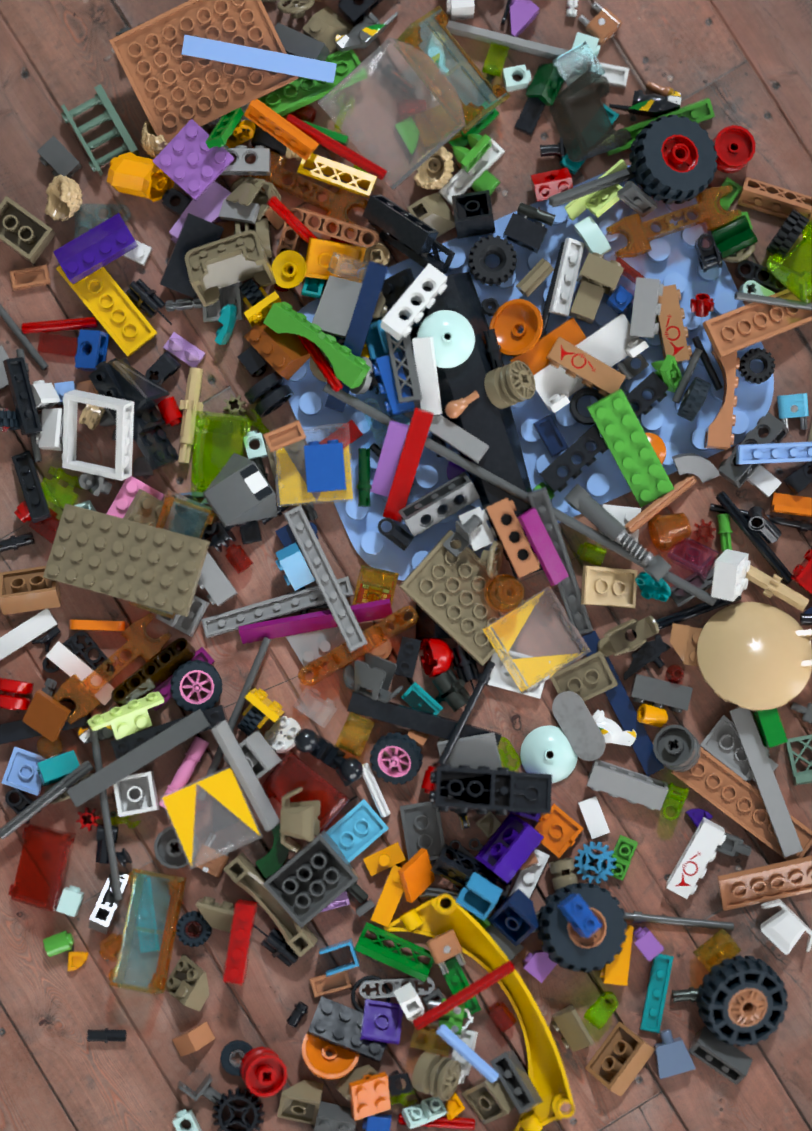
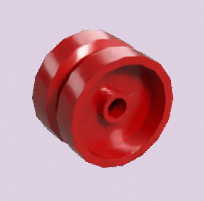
[713,125,756,173]
[0,678,34,710]
[239,1047,287,1097]

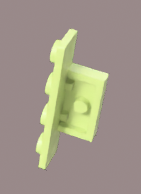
[565,159,628,221]
[87,692,165,740]

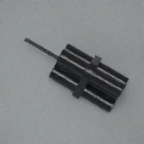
[126,279,172,325]
[452,645,479,691]
[253,924,298,967]

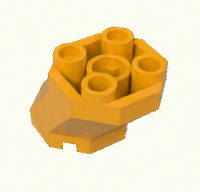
[107,152,175,202]

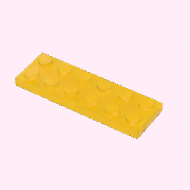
[56,265,158,357]

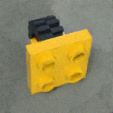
[239,279,282,328]
[237,688,285,736]

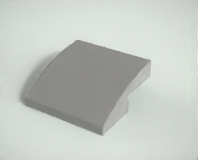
[203,282,244,322]
[155,595,210,637]

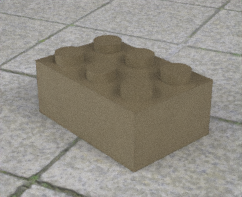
[0,196,56,264]

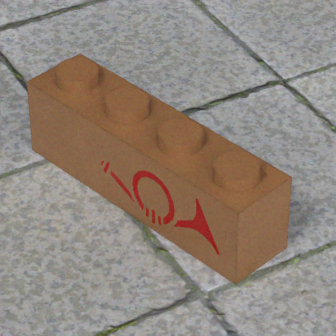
[657,284,692,364]
[546,337,626,397]

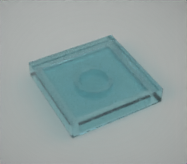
[553,41,605,92]

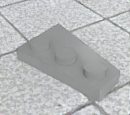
[286,627,347,670]

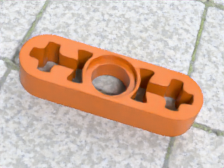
[69,620,125,631]

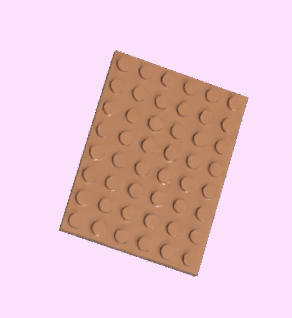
[109,0,299,143]

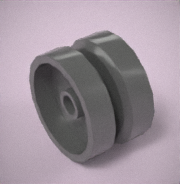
[653,725,701,772]
[154,825,199,869]

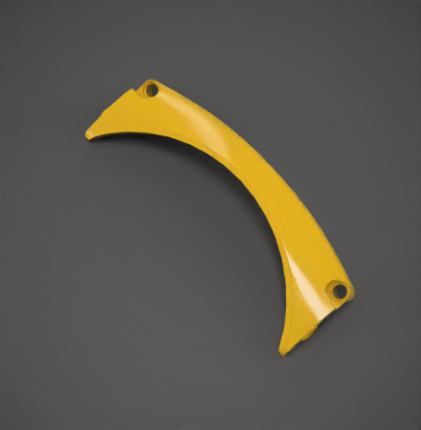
[383,893,575,1131]

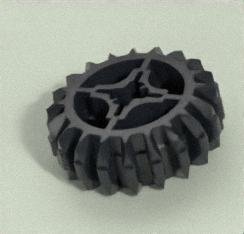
[212,1087,265,1131]

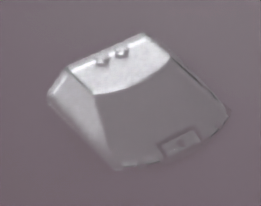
[318,38,465,191]

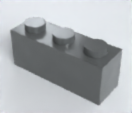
[275,23,330,61]
[629,674,693,713]
[688,1026,753,1085]
[490,1050,543,1114]

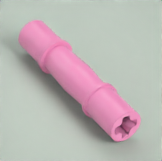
[159,736,209,808]

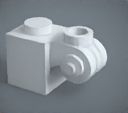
[393,983,425,1024]

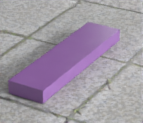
[370,420,409,497]

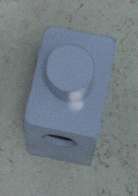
[654,1029,696,1079]

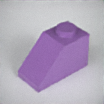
[509,0,540,37]
[522,950,557,983]

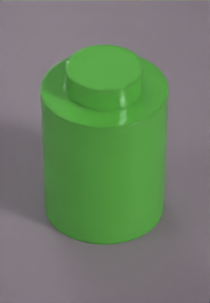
[43,931,74,957]

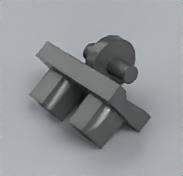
[78,473,112,496]

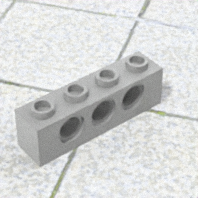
[220,145,271,176]

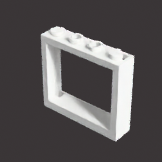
[62,390,134,481]

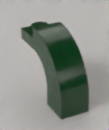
[255,817,291,879]

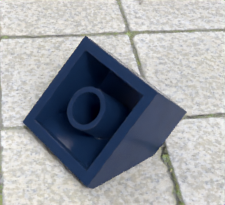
[488,888,538,946]

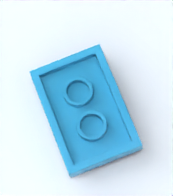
[326,799,389,863]

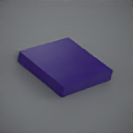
[360,999,403,1045]

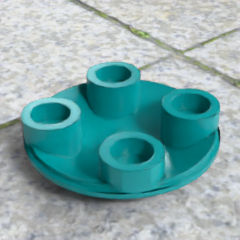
[635,572,671,602]

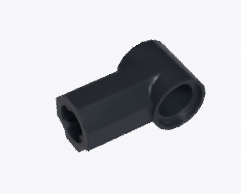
[748,506,781,544]
[377,518,414,551]
[96,824,119,864]

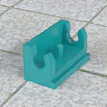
[401,682,443,715]
[37,750,80,787]

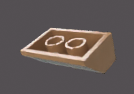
[0,566,61,615]
[585,1021,656,1096]

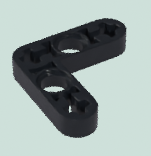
[42,631,115,678]

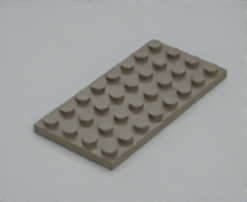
[43,503,210,617]

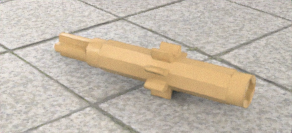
[178,367,203,464]
[746,565,809,612]

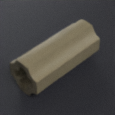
[516,258,554,298]

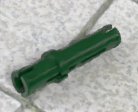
[357,448,372,507]

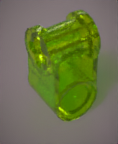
[660,782,689,820]
[584,991,618,1030]

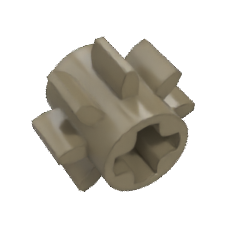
[223,394,247,418]

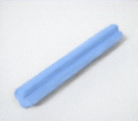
[436,1024,499,1083]

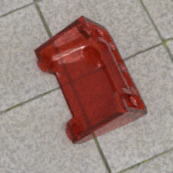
[261,750,350,836]
[9,824,76,912]

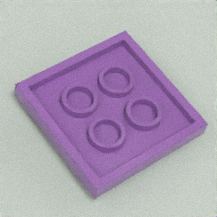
[153,119,234,201]

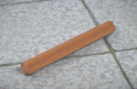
[625,474,697,534]

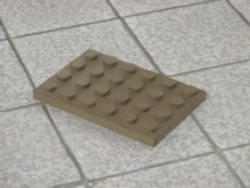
[398,530,525,666]

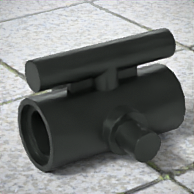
[432,668,471,712]

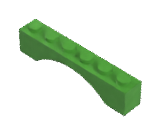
[263,302,371,389]

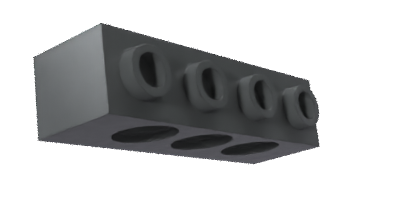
[718,412,789,489]
[398,472,480,537]

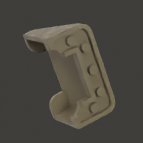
[185,230,276,307]

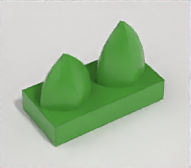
[452,134,492,173]
[651,354,682,393]

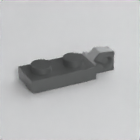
[670,567,714,607]
[715,832,752,857]

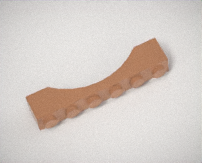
[704,346,740,450]

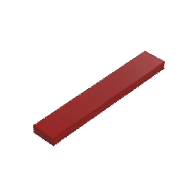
[383,408,434,522]

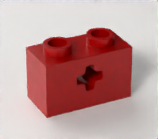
[530,168,573,202]

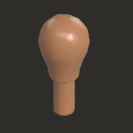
[445,391,480,418]

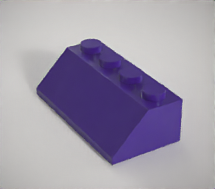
[53,213,138,284]

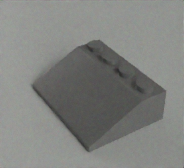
[263,830,359,928]

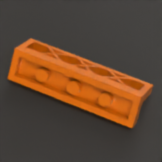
[244,98,319,161]
[770,493,812,518]

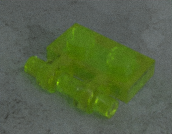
[41,466,83,509]

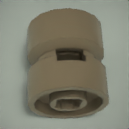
[549,858,578,890]

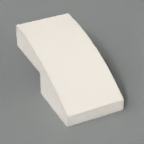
[747,465,782,497]

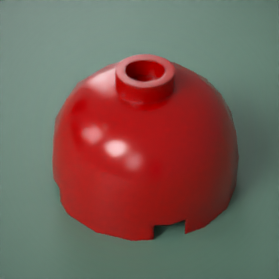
[420,638,454,677]

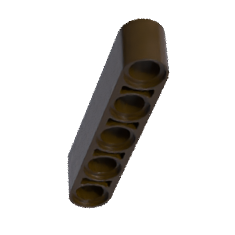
[111,637,195,706]

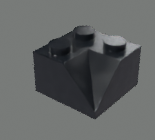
[452,190,496,239]

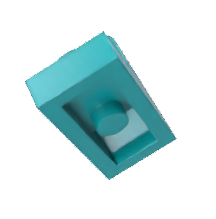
[301,277,326,300]

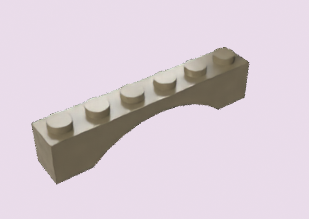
[224,852,318,957]

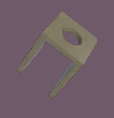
[569,281,605,324]

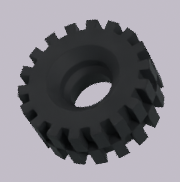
[766,209,809,260]
[468,235,517,286]

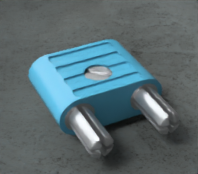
[777,393,809,431]

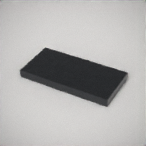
[159,213,224,298]

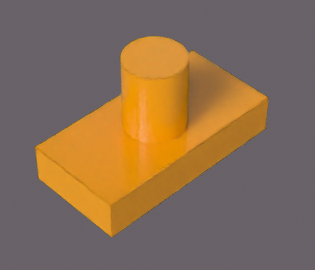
[363,842,406,876]

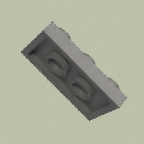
[400,801,447,861]

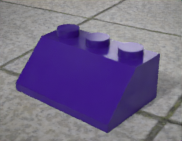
[475,813,544,883]

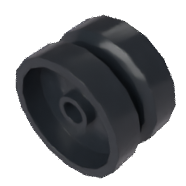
[244,372,294,418]

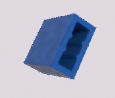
[304,440,347,493]

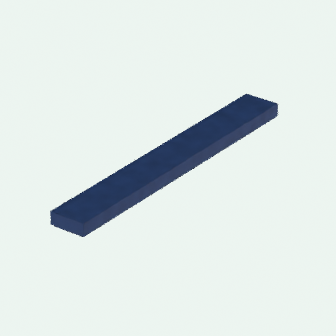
[325,261,388,413]
[578,630,664,776]

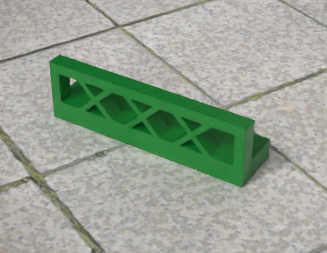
[354,922,434,982]

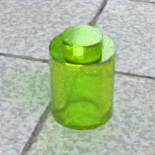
[577,541,607,567]

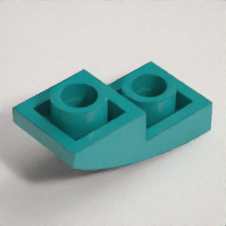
[214,304,237,345]

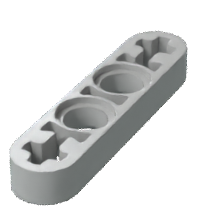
[359,976,435,999]

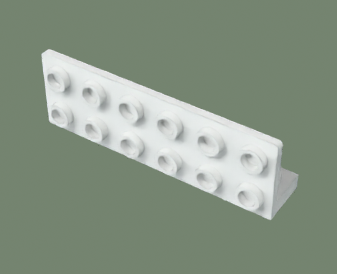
[533,314,649,413]

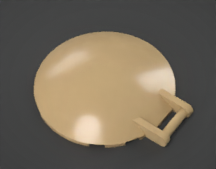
[696,602,812,710]

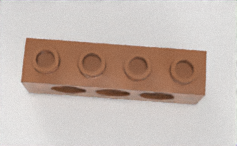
[485,498,540,578]

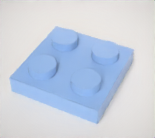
[2,746,49,796]

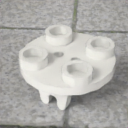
[264,716,301,753]

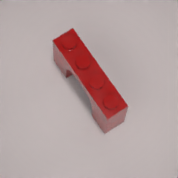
[223,899,258,985]

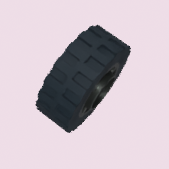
[677,377,710,422]

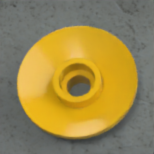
[271,250,307,289]

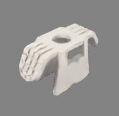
[760,899,812,955]

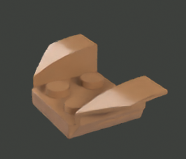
[669,623,703,667]

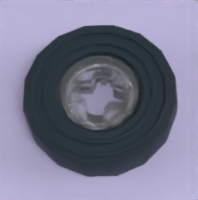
[220,1040,253,1076]

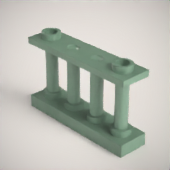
[61,84,140,176]

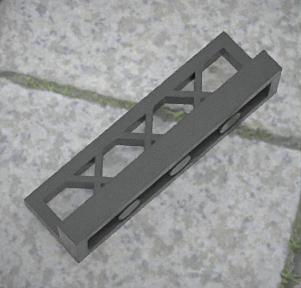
[385,331,422,404]

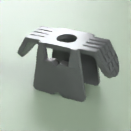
[343,653,403,703]

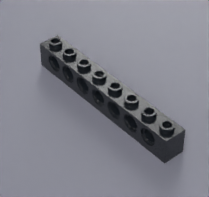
[538,371,669,493]

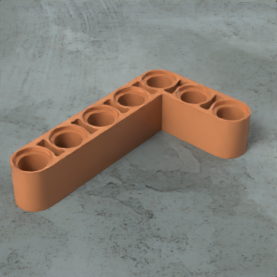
[276,208,379,255]

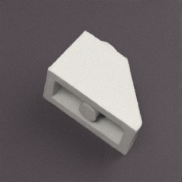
[31,380,60,410]

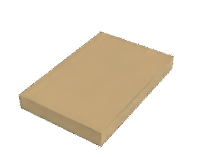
[581,566,638,608]

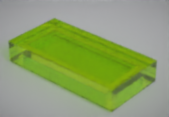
[482,42,509,77]

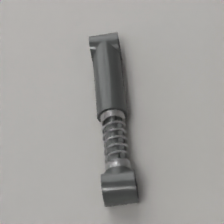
[564,484,671,582]

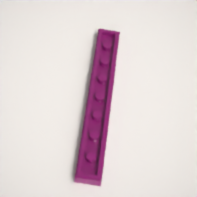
[238,598,393,644]

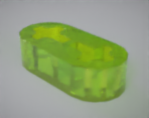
[499,737,521,771]

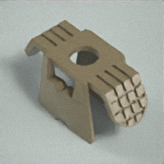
[226,176,281,221]
[598,615,659,657]
[280,787,321,852]

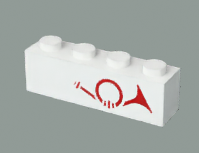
[666,817,726,899]

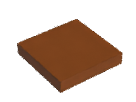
[22,689,71,742]

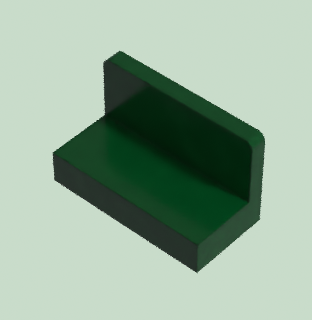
[525,63,567,106]
[711,215,758,258]

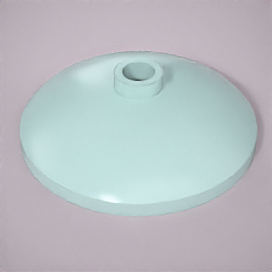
[417,310,475,368]
[520,725,578,783]

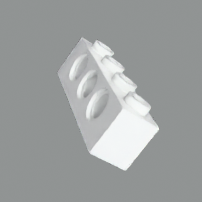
[380,264,447,341]

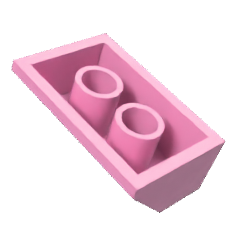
[107,476,164,518]

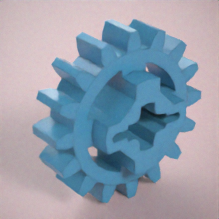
[574,841,617,884]

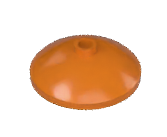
[489,299,543,356]
[301,1033,359,1079]

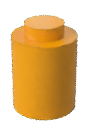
[637,704,668,727]

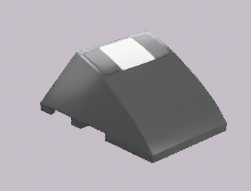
[203,453,277,527]

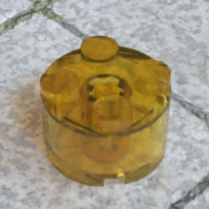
[335,712,375,757]

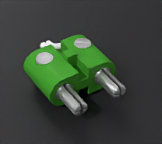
[427,998,473,1035]

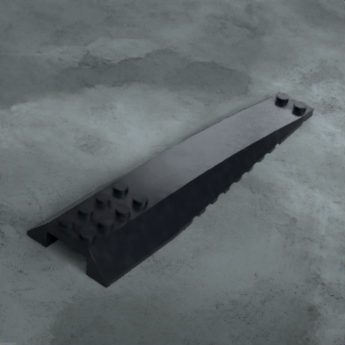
[423,272,543,579]

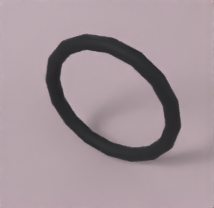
[351,976,391,1013]

